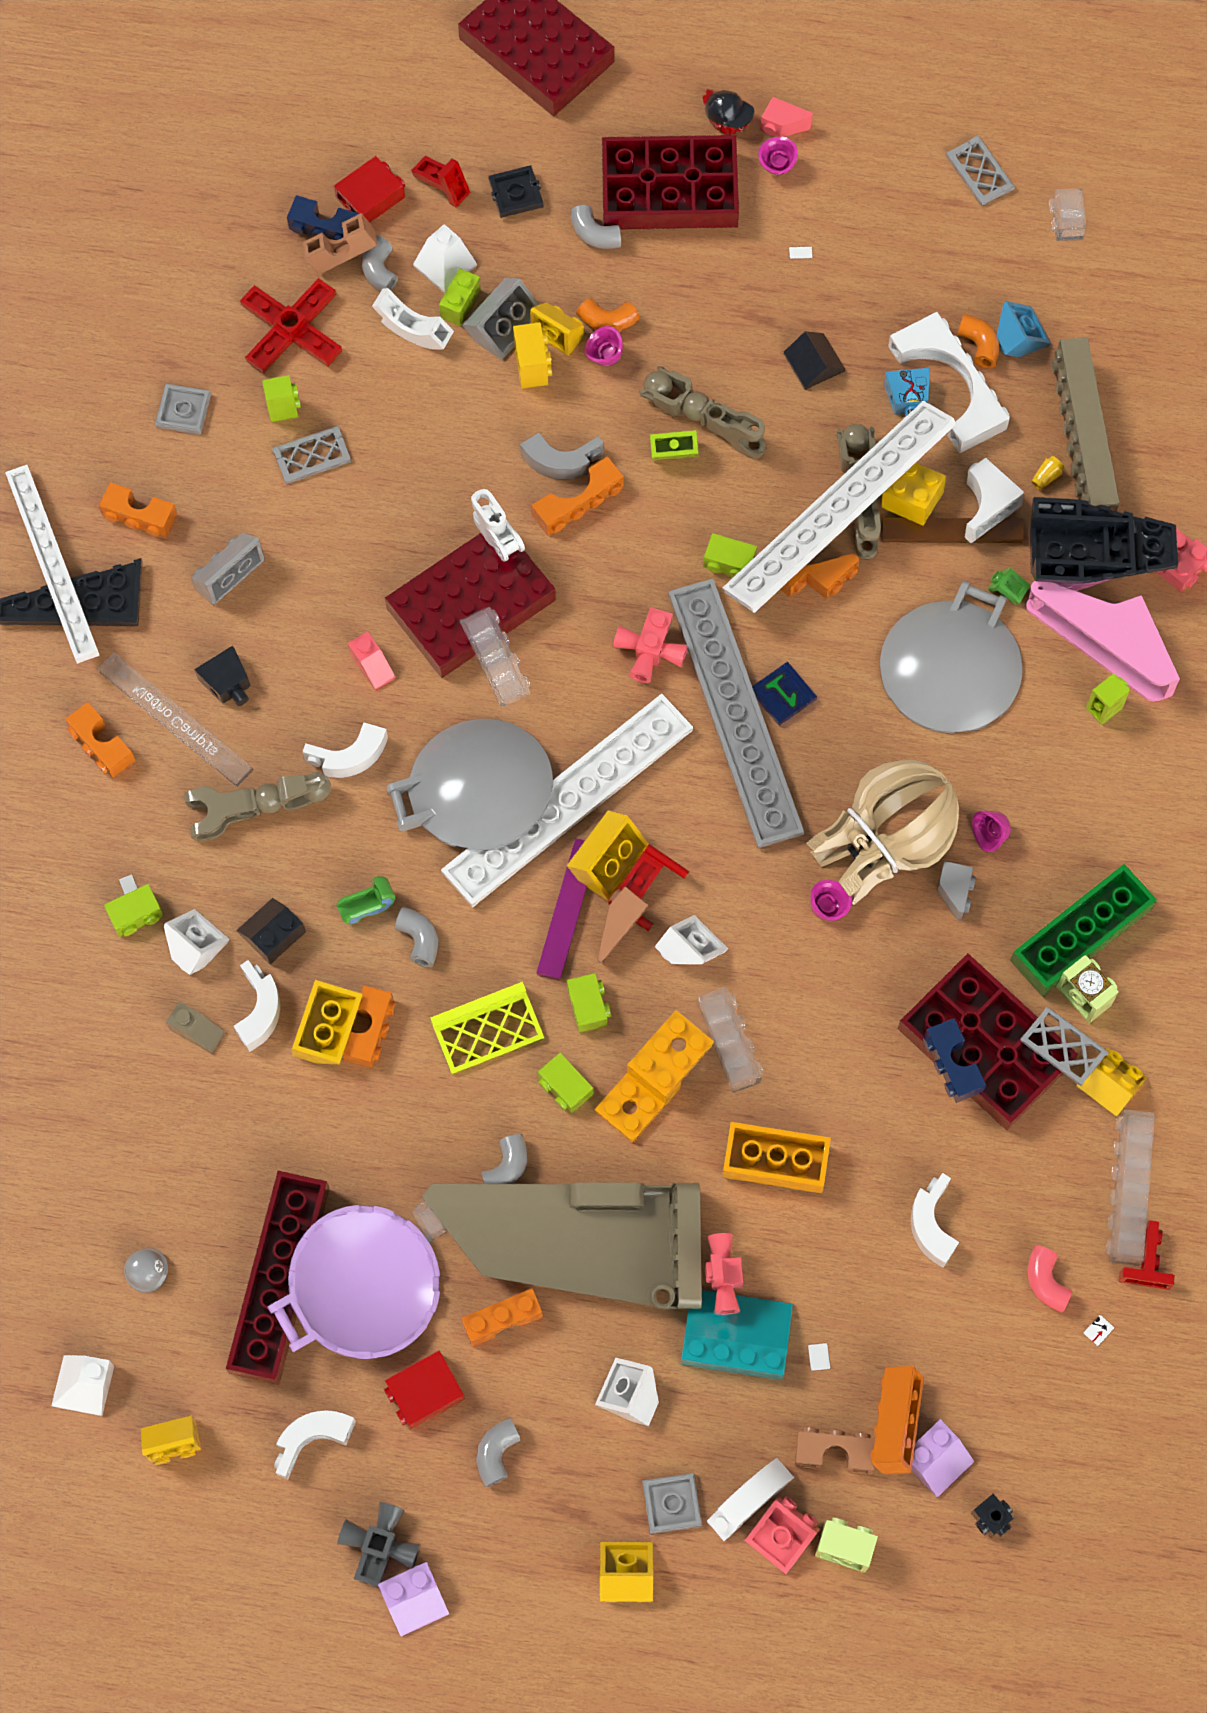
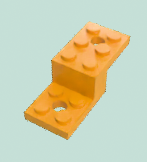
[594,1010,714,1144]

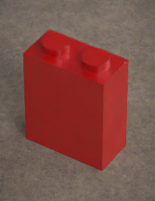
[334,156,405,223]
[383,1350,465,1429]

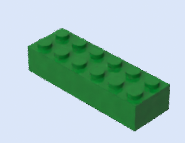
[1010,864,1157,997]

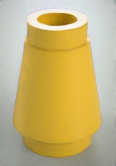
[1031,456,1065,491]

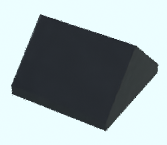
[783,331,845,390]

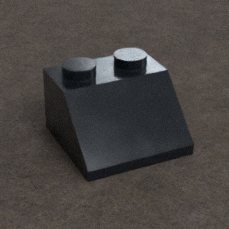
[237,898,306,964]

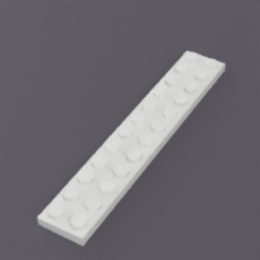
[722,401,956,613]
[441,694,693,908]

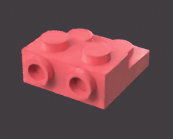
[1157,528,1207,592]
[745,1496,821,1574]

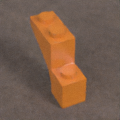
[780,554,859,599]

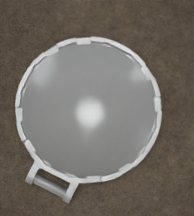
[880,580,1023,734]
[386,719,553,850]

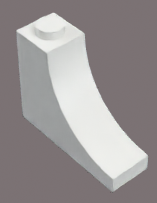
[965,458,1025,543]

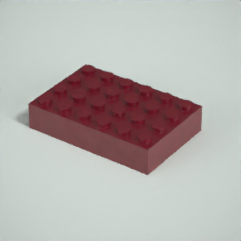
[458,0,615,117]
[602,135,739,229]
[385,533,556,678]
[897,953,1079,1131]

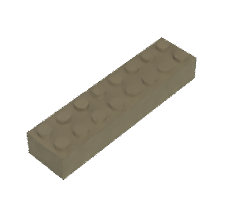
[1051,337,1119,512]

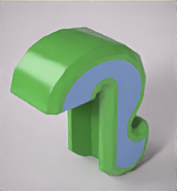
[336,876,396,925]

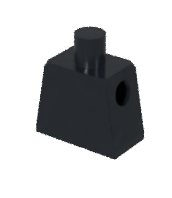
[194,645,251,706]

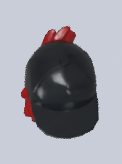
[702,89,755,135]

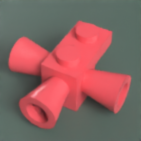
[613,607,688,683]
[705,1233,743,1315]

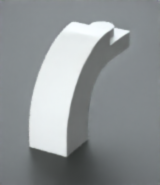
[372,288,454,349]
[303,723,388,778]
[233,960,281,1052]
[911,1173,959,1268]
[274,1411,356,1480]
[707,1458,794,1541]

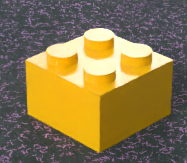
[513,322,552,389]
[881,462,946,526]

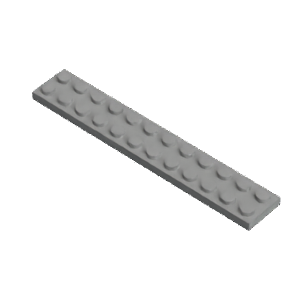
[668,579,804,848]

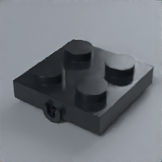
[488,165,544,218]

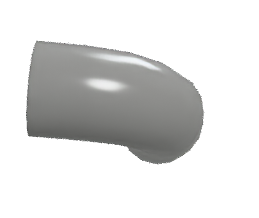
[570,205,621,249]
[362,235,398,292]
[395,907,439,968]
[481,1134,528,1184]
[476,1417,521,1488]

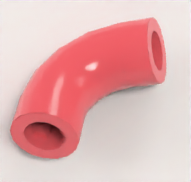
[1027,1245,1072,1313]

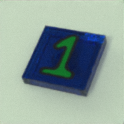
[752,661,817,726]

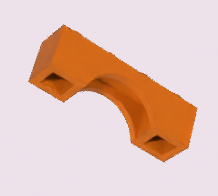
[531,456,624,536]

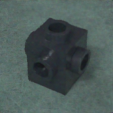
[971,1493,1014,1538]

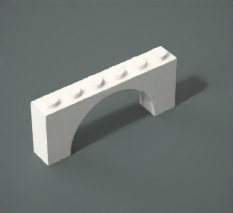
[888,312,1010,454]

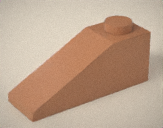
[598,887,648,964]

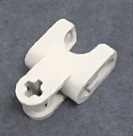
[471,489,525,562]

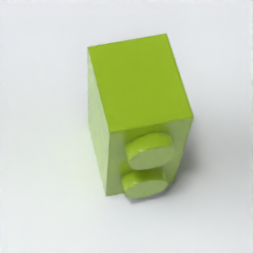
[439,268,481,327]
[262,375,301,422]
[650,430,699,461]
[703,533,757,578]
[1086,673,1130,725]
[104,884,164,937]
[566,973,611,1033]
[538,1053,594,1114]

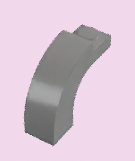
[520,433,604,480]

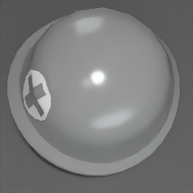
[124,1248,168,1293]

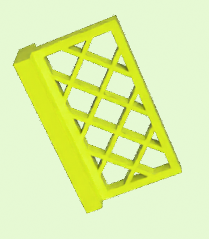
[430,982,544,1074]

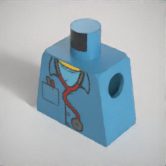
[884,368,930,417]

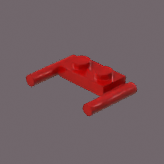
[608,844,690,932]

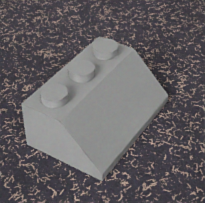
[462,278,540,360]
[191,532,265,606]

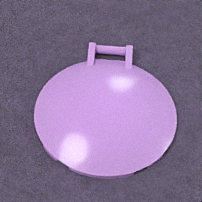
[268,1205,440,1359]

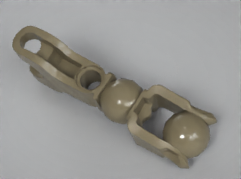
[639,366,766,459]
[836,424,881,559]
[184,772,331,841]

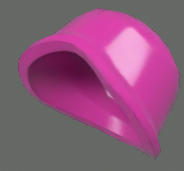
[758,137,798,175]
[584,326,623,366]
[972,810,1011,852]
[810,880,852,921]

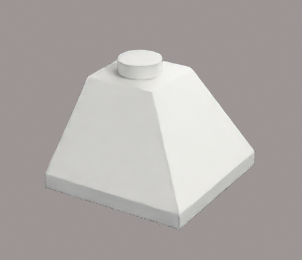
[413,224,477,294]
[164,909,230,975]
[655,915,728,964]
[51,1355,114,1416]
[595,1357,659,1426]

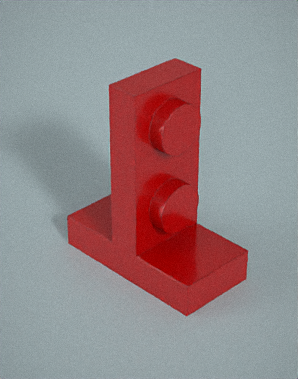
[411,155,471,208]
[1119,1220,1175,1290]

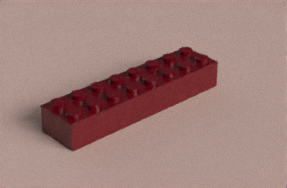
[226,1171,330,1385]

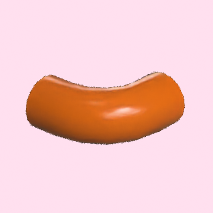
[576,298,640,332]
[957,314,1000,369]

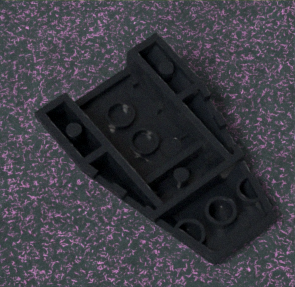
[1029,497,1178,584]

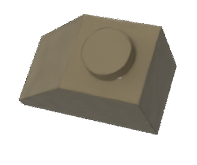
[166,1001,225,1054]

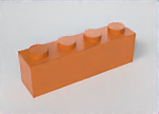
[871,1366,924,1474]

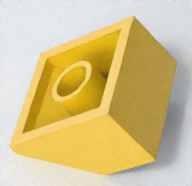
[530,302,584,356]
[600,1542,653,1602]

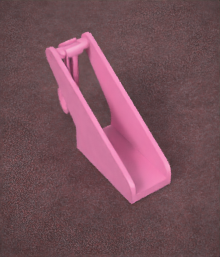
[1026,579,1180,702]

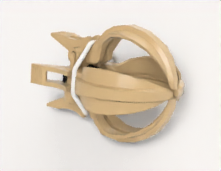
[806,760,959,905]

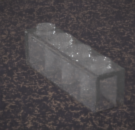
[459,607,531,706]
[698,987,764,1093]

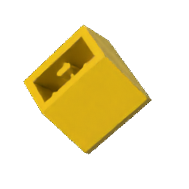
[1076,1047,1147,1116]
[141,1415,201,1465]

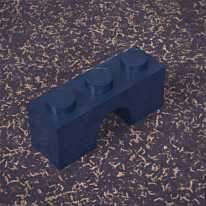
[287,195,359,240]
[923,1018,986,1103]

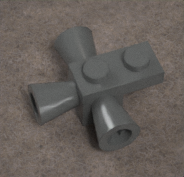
[337,1502,421,1588]

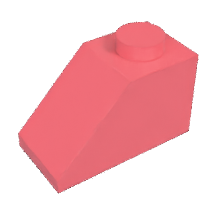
[760,97,813,137]
[348,631,395,691]

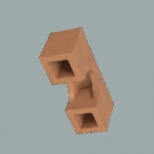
[303,213,378,274]
[795,1428,875,1474]

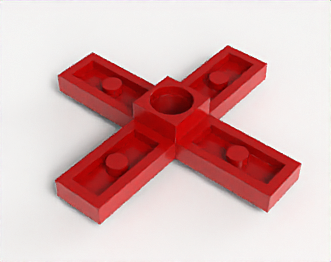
[240,278,342,374]

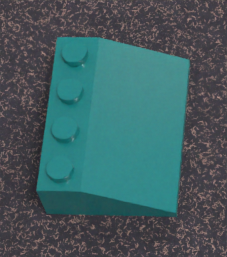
[681,1290,793,1380]

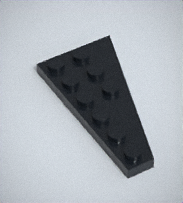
[0,558,143,626]

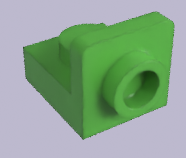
[988,568,1031,605]

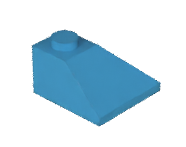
[997,301,1051,357]

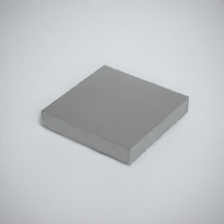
[155,384,211,435]
[642,1473,702,1534]

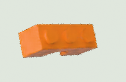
[99,482,177,538]
[65,702,136,778]
[343,985,396,1068]
[461,1288,543,1347]

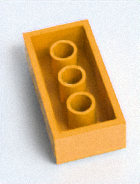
[722,1122,831,1193]

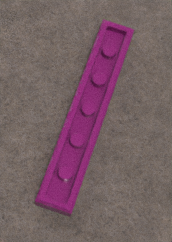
[537,838,587,981]

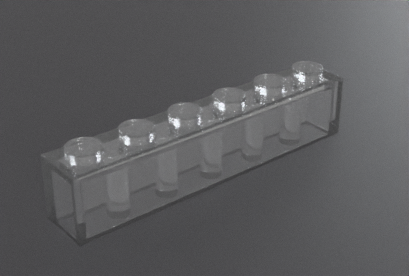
[1105,1109,1155,1266]

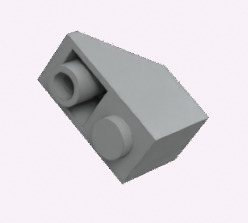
[937,861,976,920]

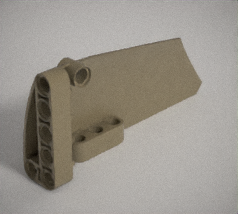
[422,1182,702,1310]

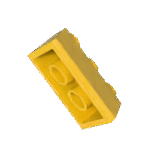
[567,810,649,902]
[292,980,363,1065]

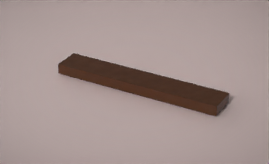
[882,518,1024,543]

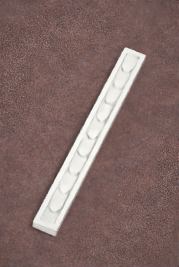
[5,465,100,664]

